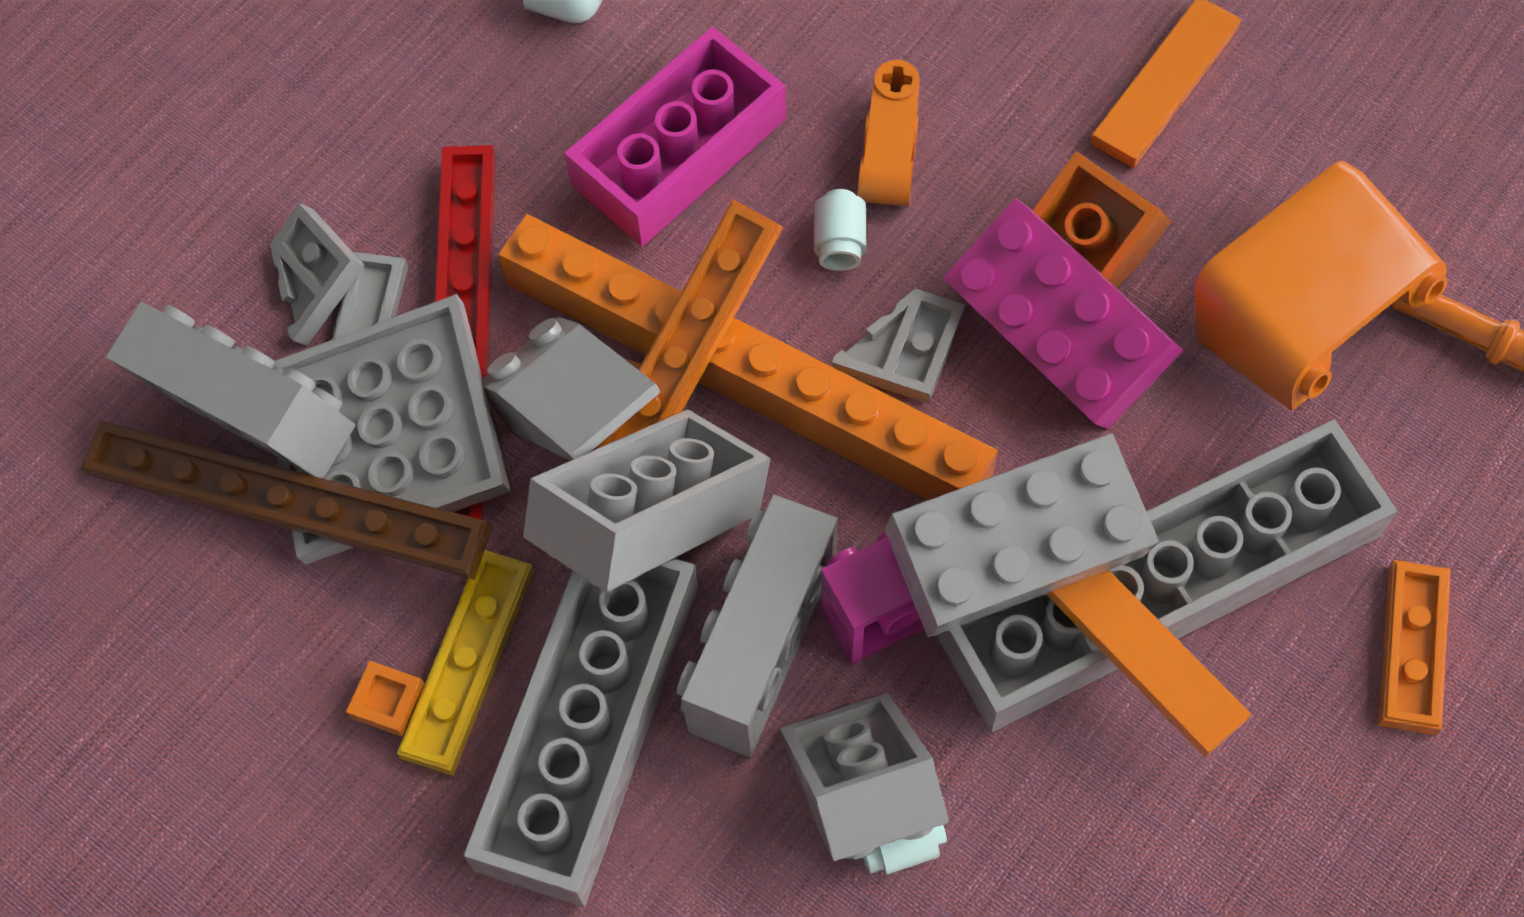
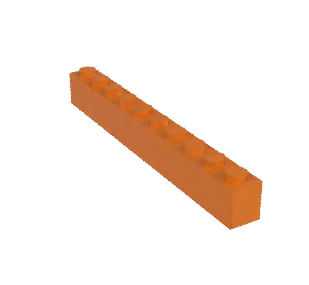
[498,214,998,500]

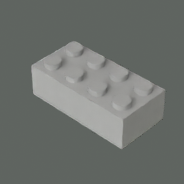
[105,301,356,479]
[523,409,771,592]
[884,433,1160,638]
[677,494,838,758]

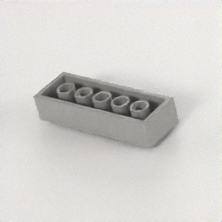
[464,558,699,908]

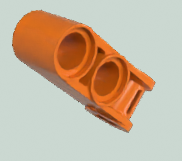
[858,60,920,207]

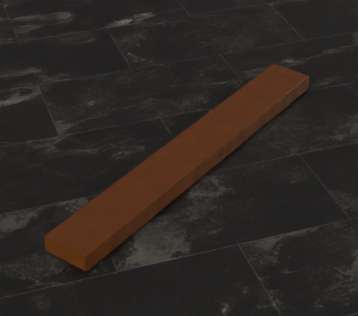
[80,420,493,580]

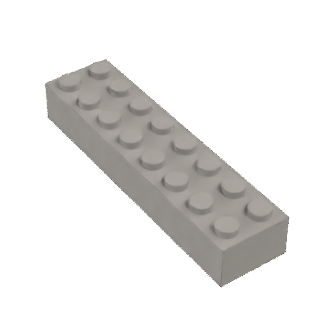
[936,419,1398,733]

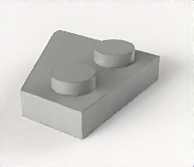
[270,203,365,346]
[832,288,965,404]

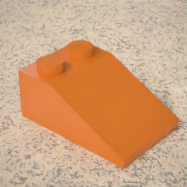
[1033,151,1172,288]

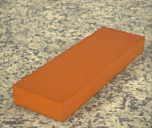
[1378,560,1451,735]

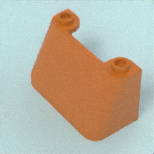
[1194,161,1448,411]

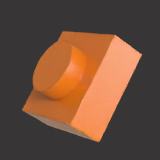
[346,660,425,737]

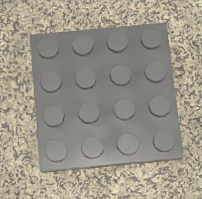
[272,294,511,565]

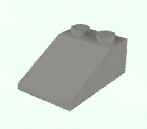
[483,317,661,461]
[780,693,949,861]

